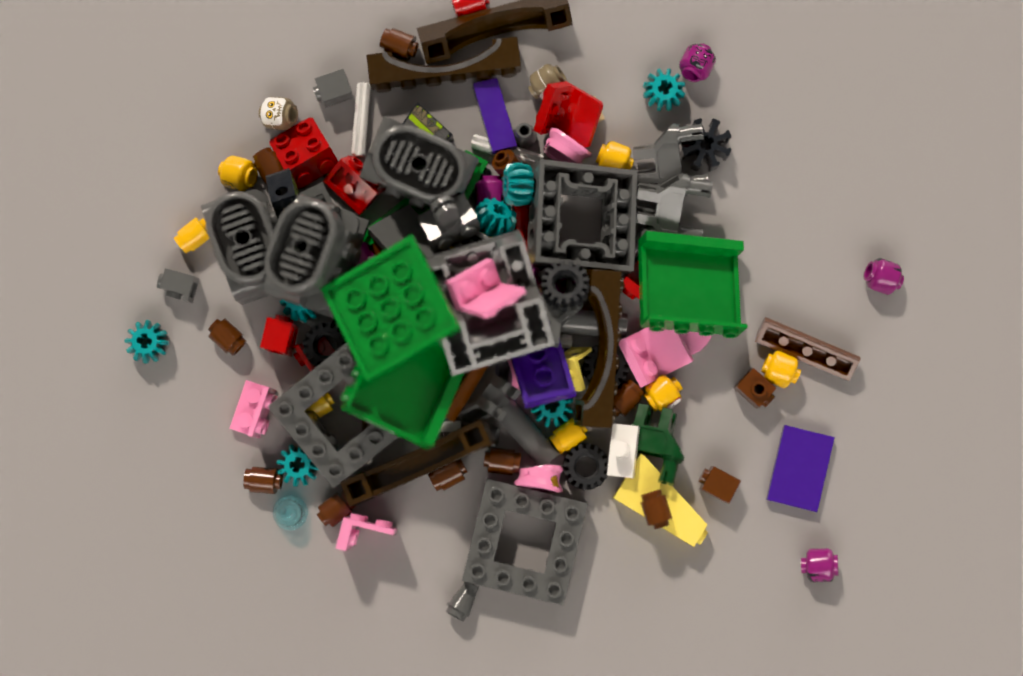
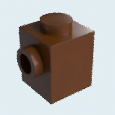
[733,368,777,409]

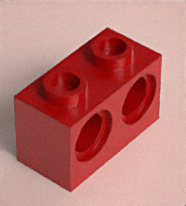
[260,314,299,357]

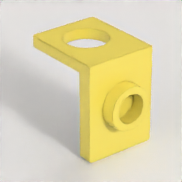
[564,347,592,391]

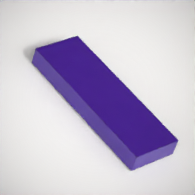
[473,78,517,155]

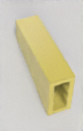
[613,454,708,547]

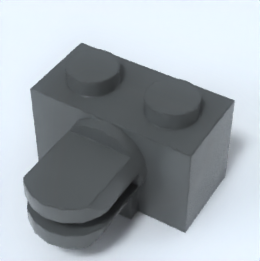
[417,193,481,253]

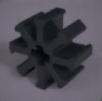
[680,118,732,172]

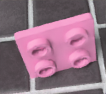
[446,258,526,318]
[618,328,693,388]
[229,380,278,438]
[336,513,398,551]

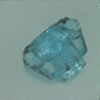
[273,495,308,530]

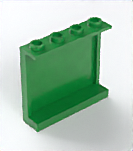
[638,231,748,338]
[340,341,464,450]

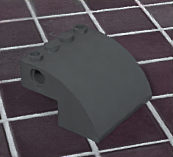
[426,230,555,376]

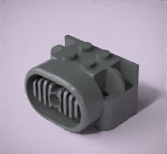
[359,116,479,210]
[201,189,278,305]
[264,194,370,319]

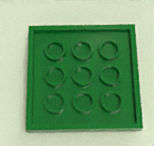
[321,235,462,383]

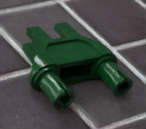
[631,403,685,486]

